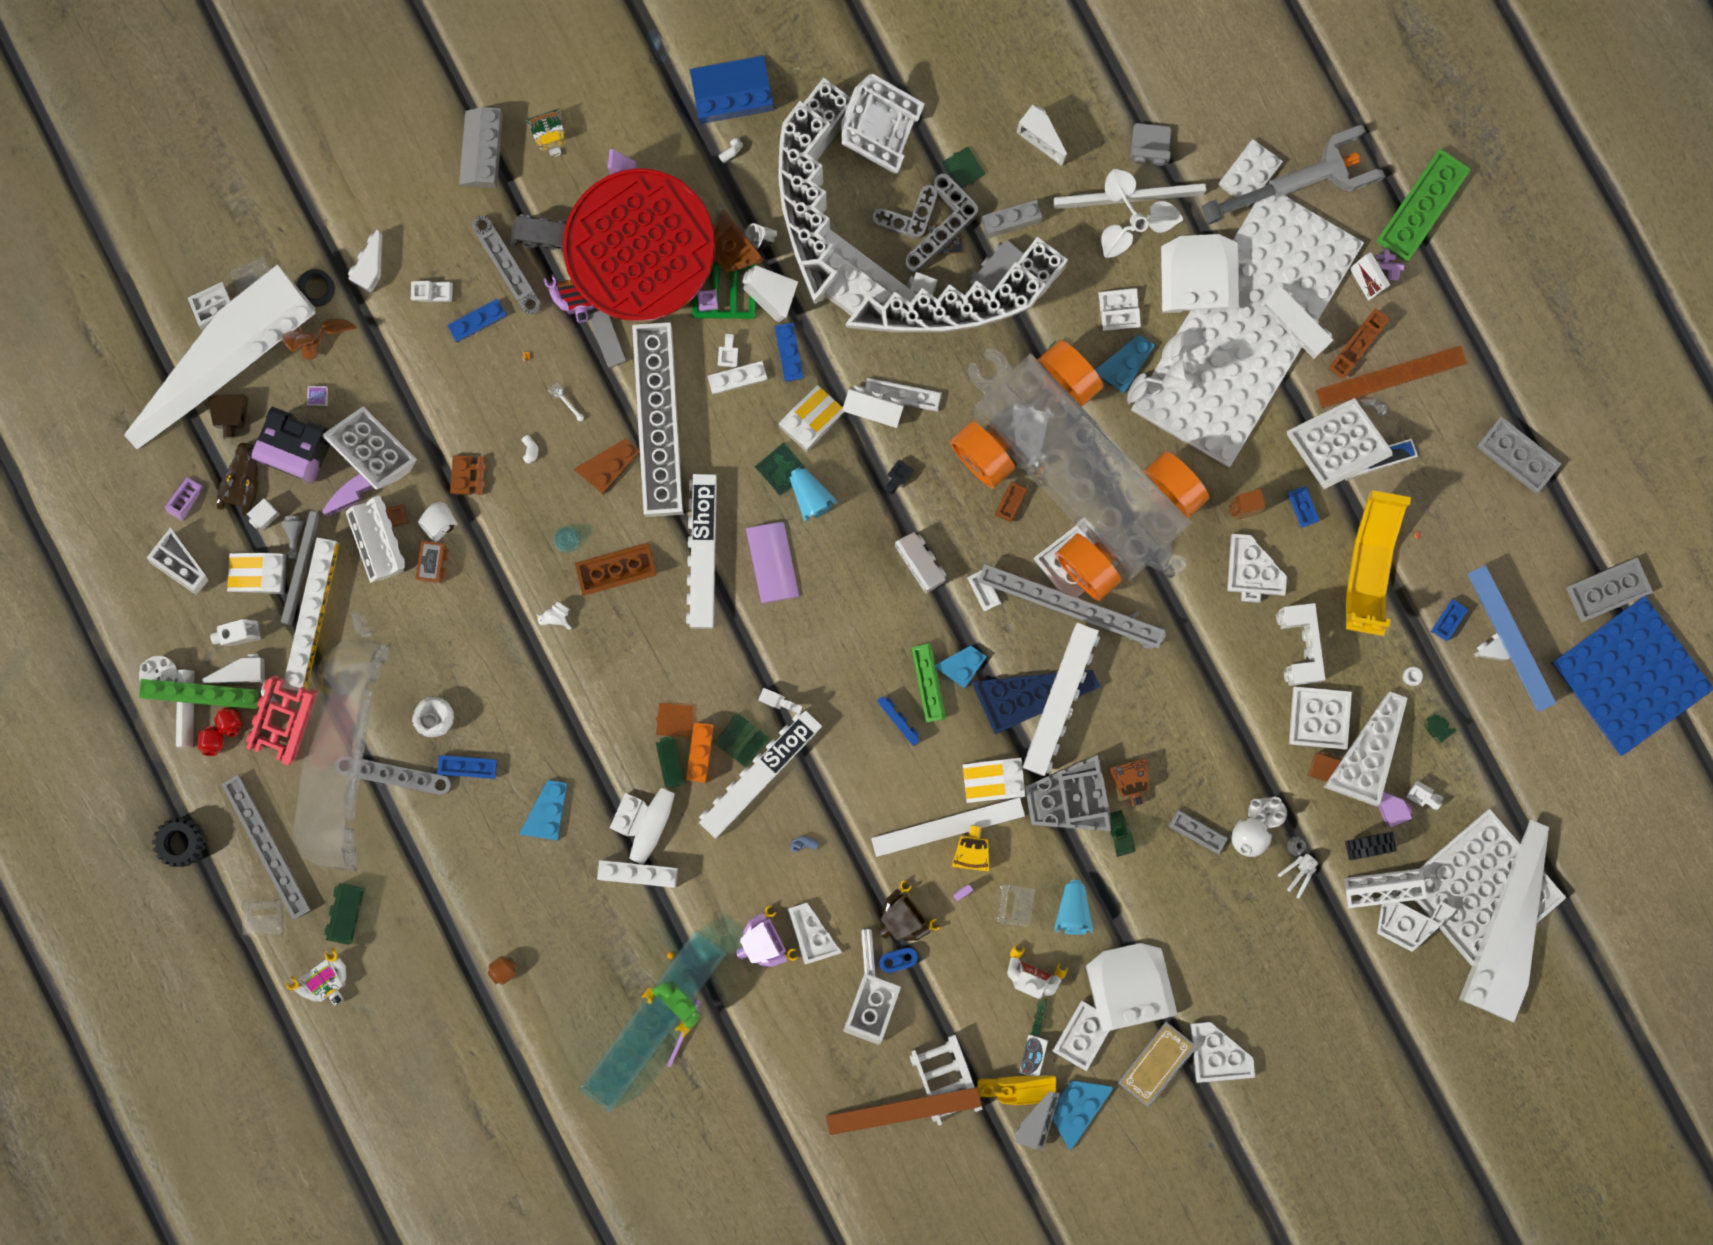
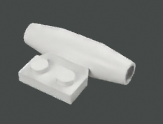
[610,788,675,864]

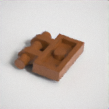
[450,455,487,495]

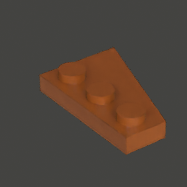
[574,439,640,494]

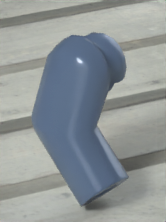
[790,835,819,852]

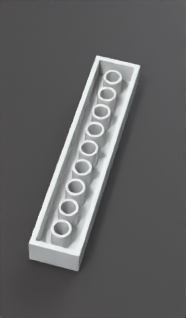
[632,322,684,517]

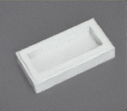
[967,570,1001,612]

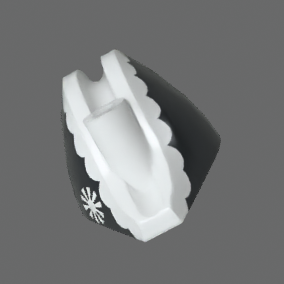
[744,223,777,251]

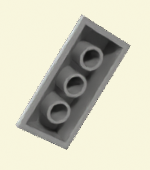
[459,107,503,188]

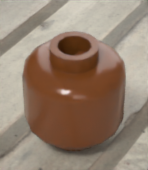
[487,956,517,985]

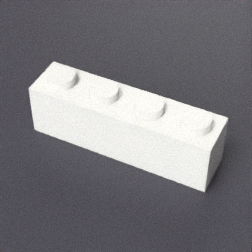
[1261,285,1333,359]
[597,860,678,888]

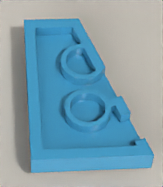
[1095,335,1154,393]
[519,780,567,840]

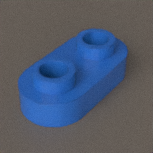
[879,948,918,973]

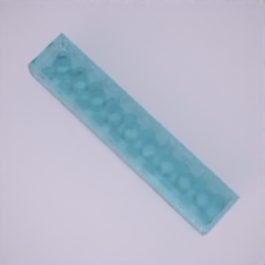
[579,930,727,1113]

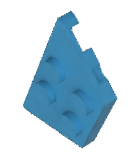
[1053,1080,1113,1150]

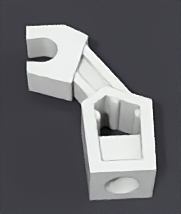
[758,688,803,714]

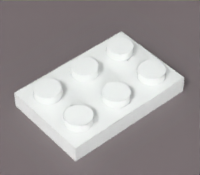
[1218,139,1283,207]
[1052,1000,1109,1071]

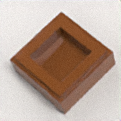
[386,504,408,527]

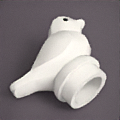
[536,601,571,630]

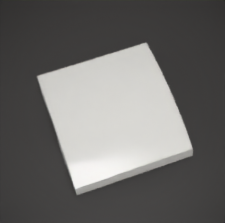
[1098,288,1141,331]

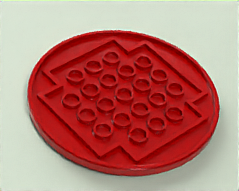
[563,168,715,321]

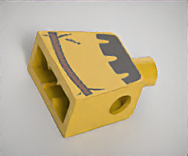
[952,825,989,872]

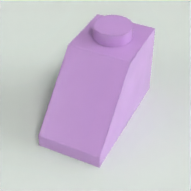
[1378,792,1412,828]

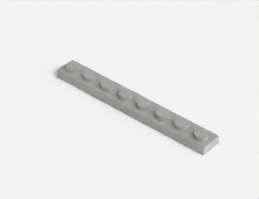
[221,775,311,920]

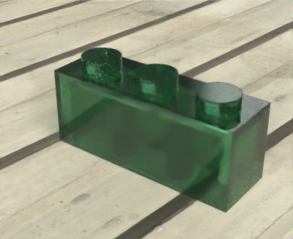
[324,883,365,945]

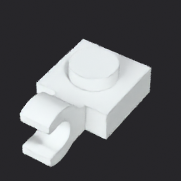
[718,334,738,368]
[1406,781,1443,810]

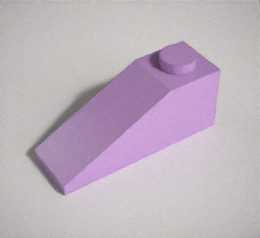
[607,149,639,174]

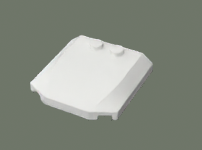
[841,74,924,173]
[1161,234,1239,313]
[1086,943,1178,1033]

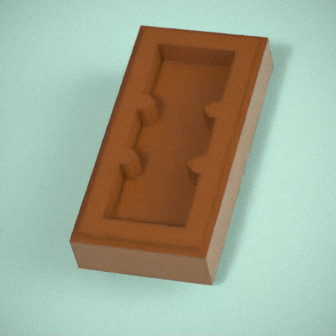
[994,481,1028,523]

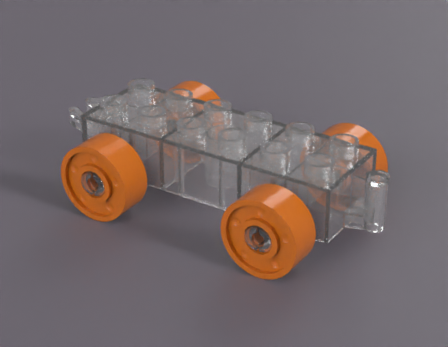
[949,340,1209,601]

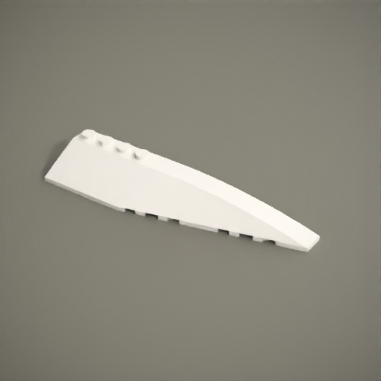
[124,264,315,449]

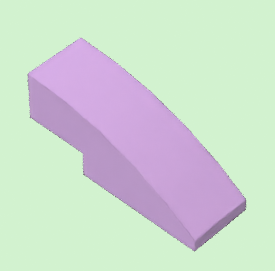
[322,474,374,517]

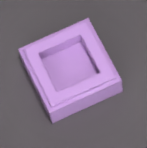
[697,289,718,311]
[953,884,973,901]

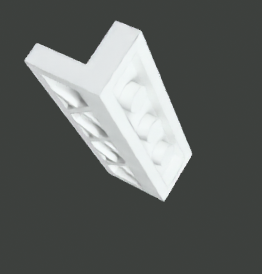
[1344,868,1427,908]

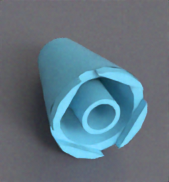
[789,467,838,522]
[1054,880,1093,935]

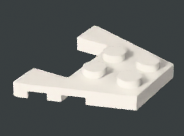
[1377,890,1456,952]

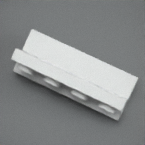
[346,496,405,583]

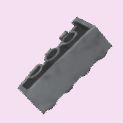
[510,214,567,252]

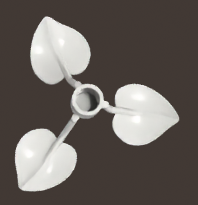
[1101,169,1183,258]
[1127,332,1193,405]

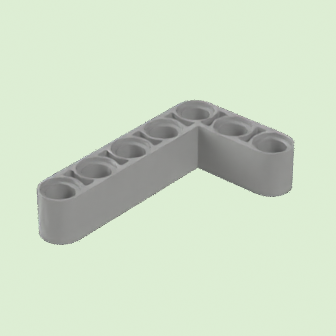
[905,174,978,273]

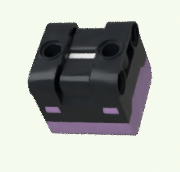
[252,406,331,484]

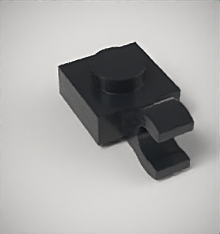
[884,459,914,494]

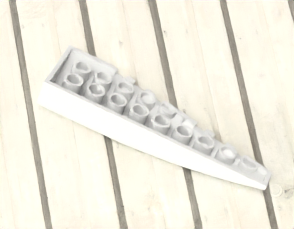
[1459,820,1549,1022]

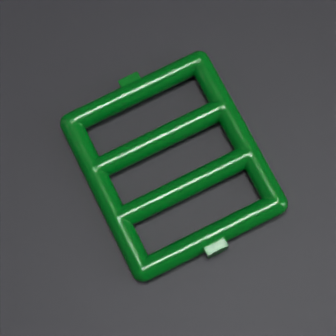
[692,262,757,319]

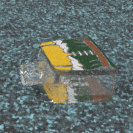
[525,109,566,157]

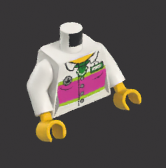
[285,947,346,1006]

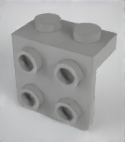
[1130,123,1171,166]

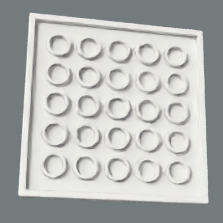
[1410,809,1566,966]

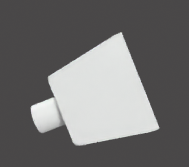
[210,619,261,646]

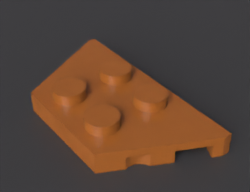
[713,209,764,273]

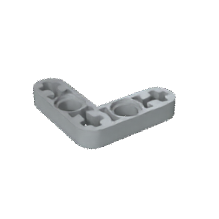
[873,185,937,239]

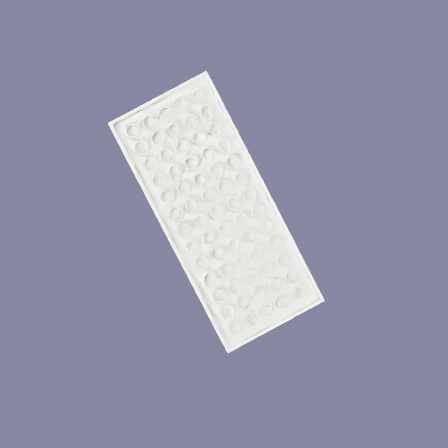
[1131,185,1364,469]

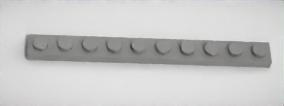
[978,563,1165,648]

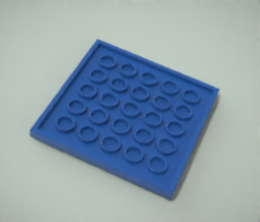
[1551,596,1713,756]

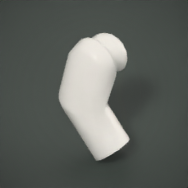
[719,138,743,163]
[521,434,539,464]

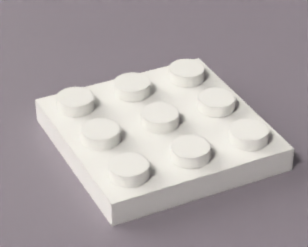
[1033,524,1095,597]
[1289,687,1352,750]

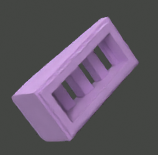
[165,477,203,521]

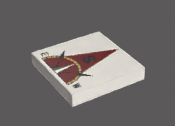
[1350,253,1390,301]

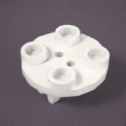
[139,656,178,682]
[1248,797,1287,828]

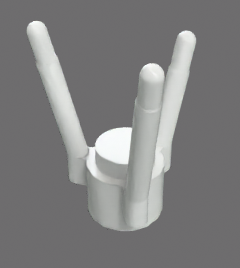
[1278,854,1318,899]

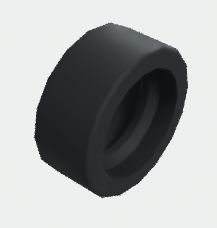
[297,269,335,307]

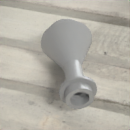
[281,516,304,559]

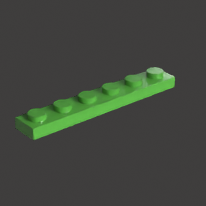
[139,679,259,710]

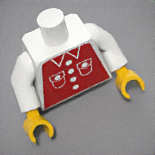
[1007,944,1068,999]

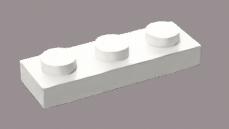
[708,361,767,395]

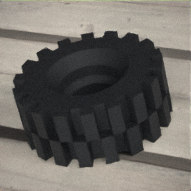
[1345,832,1397,860]

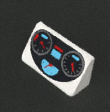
[1019,1035,1048,1076]

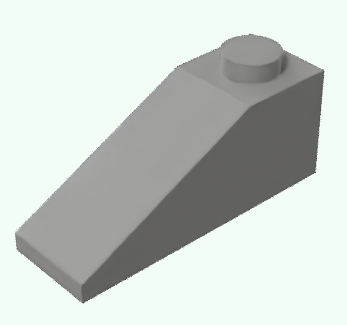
[1016,1091,1060,1150]

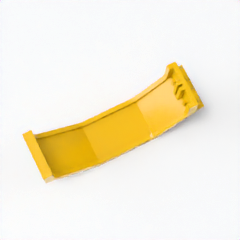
[1346,490,1411,636]

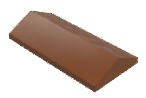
[575,543,657,596]

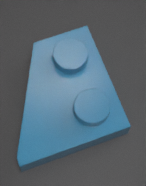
[936,646,987,688]

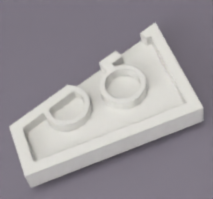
[788,903,842,964]

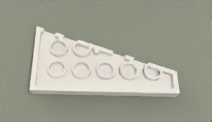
[1324,692,1407,806]

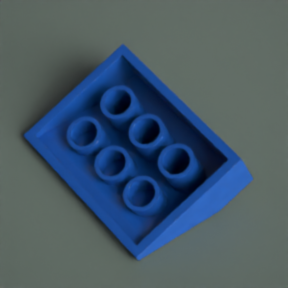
[690,56,774,124]

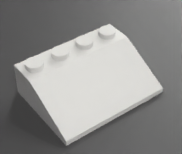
[322,407,417,490]

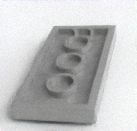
[1476,417,1561,494]

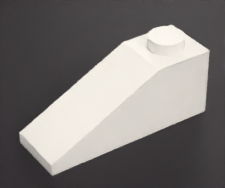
[203,654,265,684]

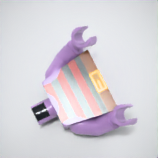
[544,275,595,323]

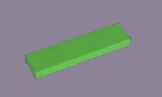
[911,643,946,723]

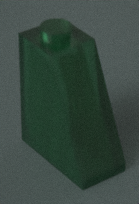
[656,736,686,788]

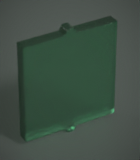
[942,147,985,189]

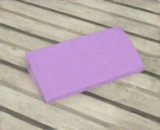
[746,522,799,604]

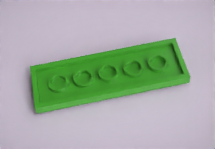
[1376,148,1471,263]

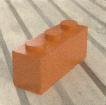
[686,722,714,783]

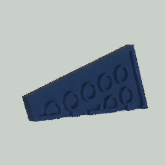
[971,670,1100,734]

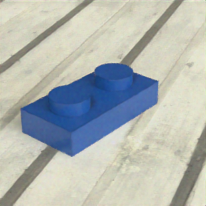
[1287,486,1320,528]
[1430,599,1468,642]

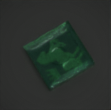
[755,442,807,496]

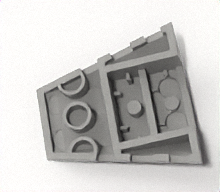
[1025,755,1111,831]

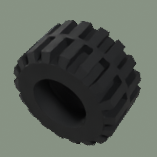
[152,818,206,867]

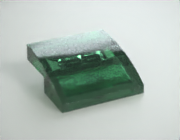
[714,713,769,768]

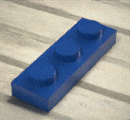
[447,298,507,343]
[775,322,804,382]
[877,696,920,746]
[437,755,497,779]

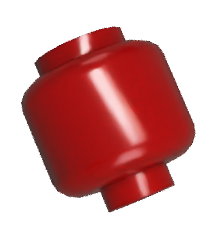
[214,707,243,737]
[197,727,224,756]

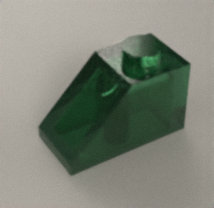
[1108,810,1136,857]

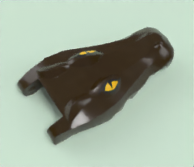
[217,443,258,516]

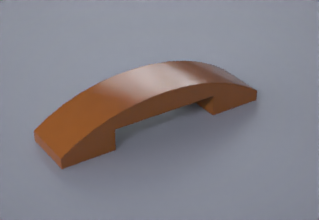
[1328,308,1390,380]

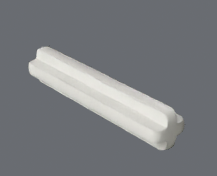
[861,929,875,977]

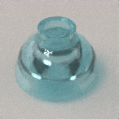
[553,526,580,553]

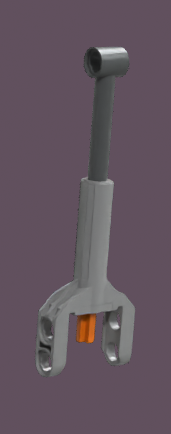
[1201,125,1385,225]

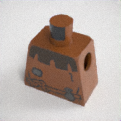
[1109,759,1149,806]

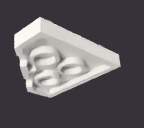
[1227,534,1287,596]
[1190,1022,1255,1083]

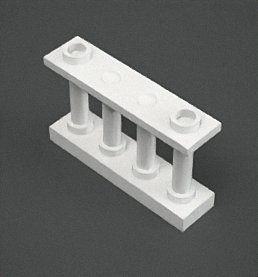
[909,1034,982,1126]

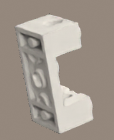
[1276,603,1325,686]

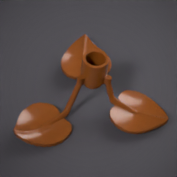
[282,318,357,359]

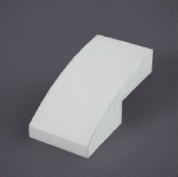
[411,281,453,302]

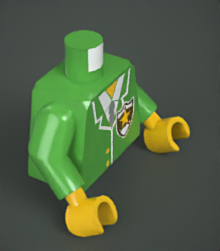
[642,981,700,1037]

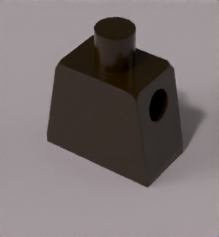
[208,394,248,439]

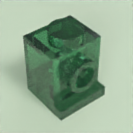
[1423,712,1456,744]

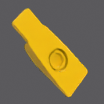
[978,1076,1056,1105]

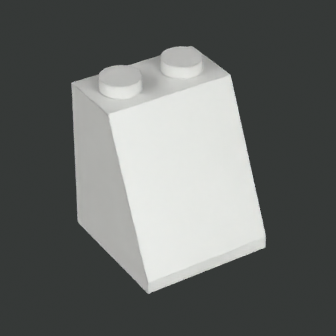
[742,265,798,322]

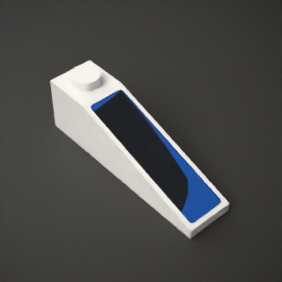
[1345,439,1418,481]

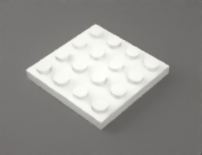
[1287,398,1392,489]

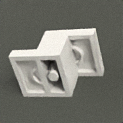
[188,282,231,331]

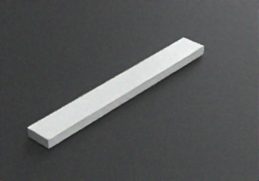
[1053,184,1206,209]
[871,798,1025,857]

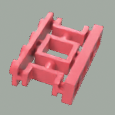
[246,675,318,766]

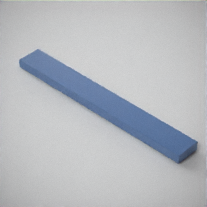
[1467,565,1556,712]

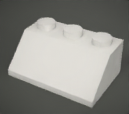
[895,532,946,594]

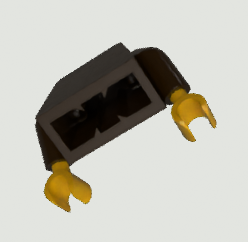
[879,880,940,941]

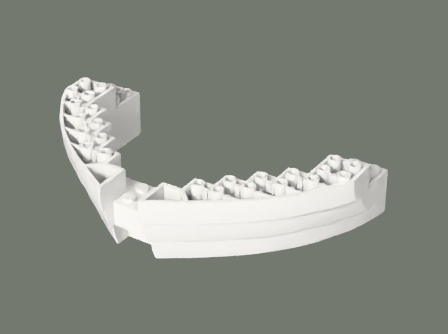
[778,77,1068,332]

